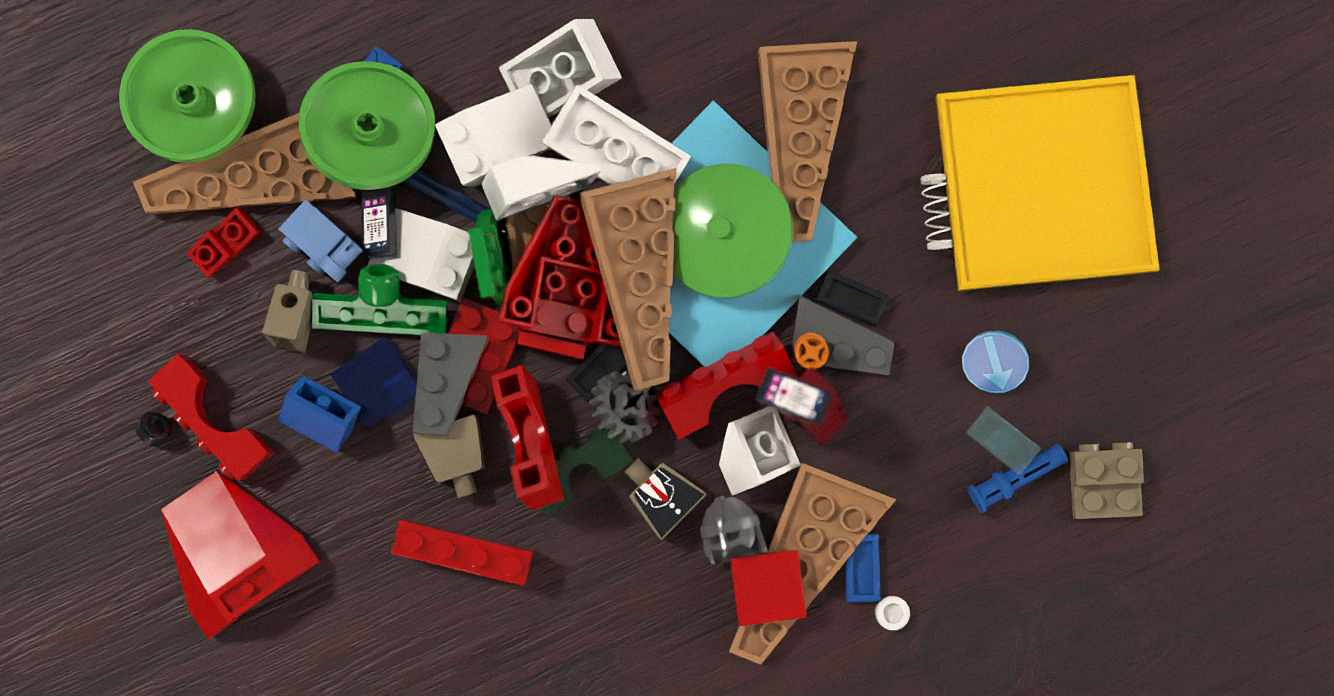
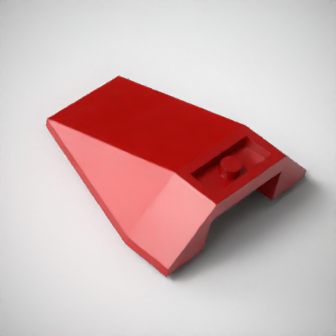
[499,195,622,347]
[161,471,321,640]

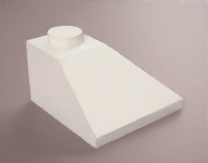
[719,406,800,495]

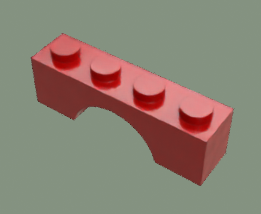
[655,332,798,440]
[148,354,275,481]
[491,365,564,510]
[391,519,534,586]

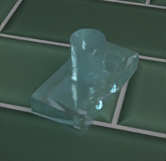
[965,406,1041,475]

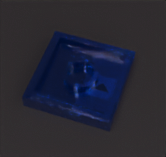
[330,336,417,429]

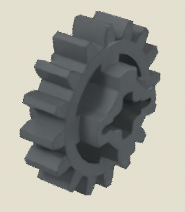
[589,370,660,443]

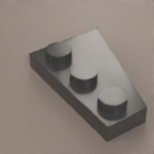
[790,295,894,375]
[413,333,490,436]

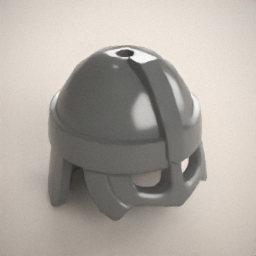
[700,496,768,565]

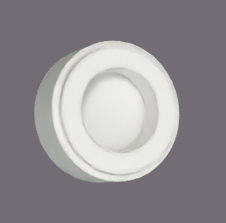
[875,596,910,630]

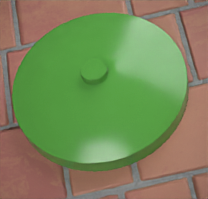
[119,29,256,163]
[299,61,435,190]
[672,163,794,299]

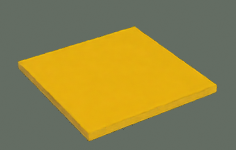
[936,75,1160,291]

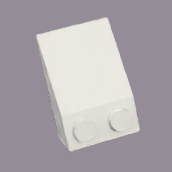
[499,19,622,117]
[435,84,552,188]
[482,155,601,221]
[368,208,475,303]

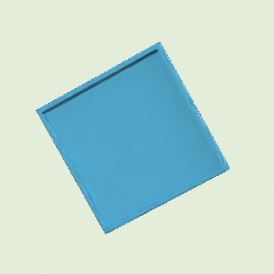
[669,101,857,367]

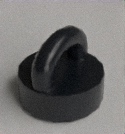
[136,412,172,448]

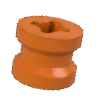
[794,332,829,369]

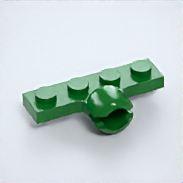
[311,264,448,335]

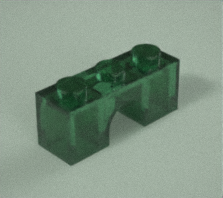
[542,428,633,515]

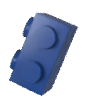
[278,375,361,453]

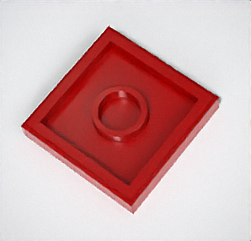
[730,549,807,626]

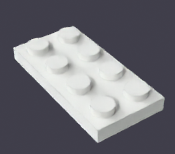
[541,84,691,185]

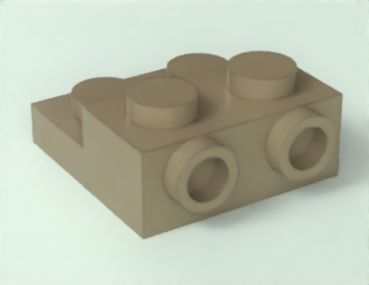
[1069,443,1144,519]

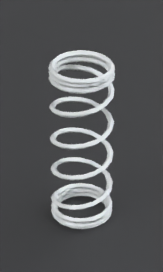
[920,174,953,250]

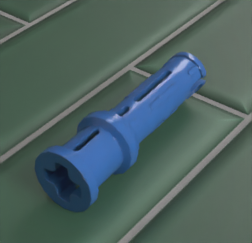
[967,444,1068,513]

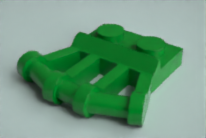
[468,209,511,305]

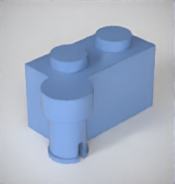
[279,199,363,282]

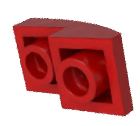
[186,207,263,278]

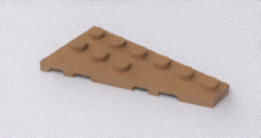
[758,41,857,244]
[133,113,357,214]
[579,168,676,391]
[729,463,896,664]

